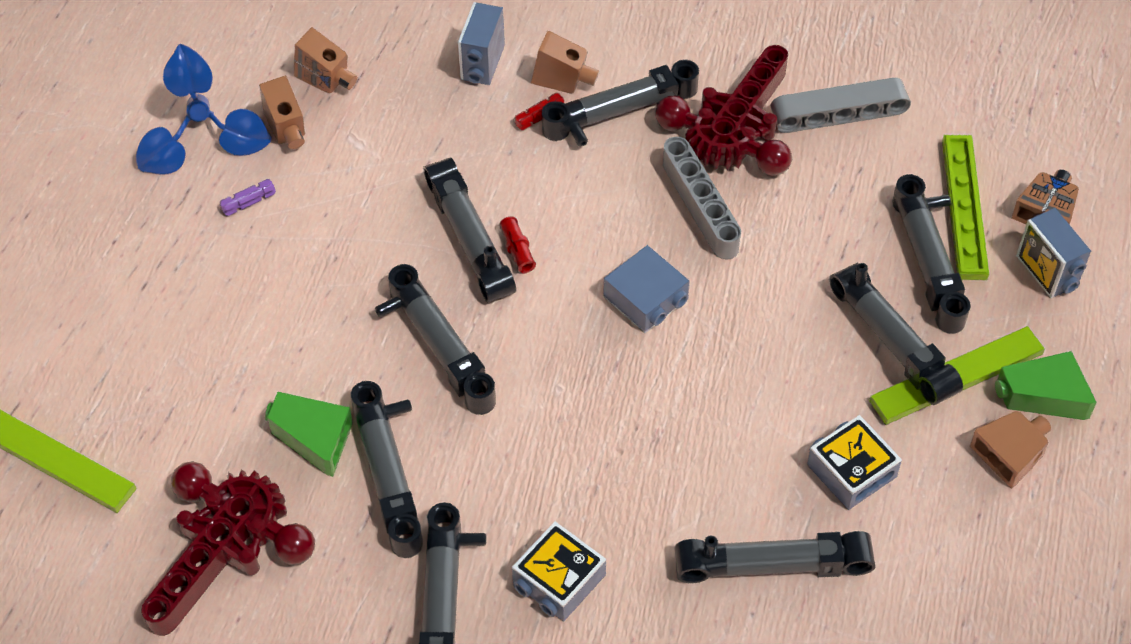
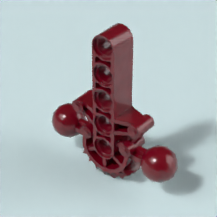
[655,45,792,176]
[141,461,315,636]

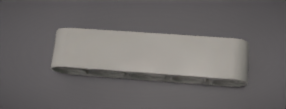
[770,78,911,133]
[663,136,741,260]

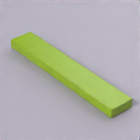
[942,135,989,280]
[869,326,1045,425]
[0,410,137,513]

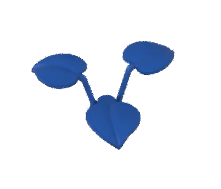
[136,44,272,174]

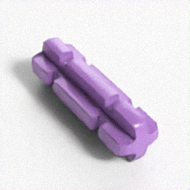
[220,179,276,216]

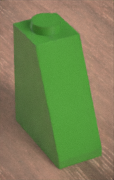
[995,351,1097,420]
[265,392,353,477]

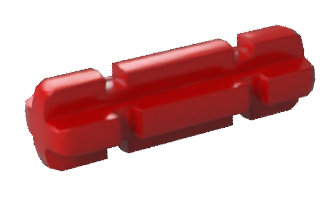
[514,93,565,130]

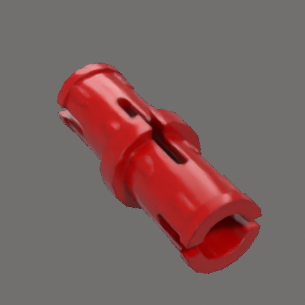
[499,216,536,273]

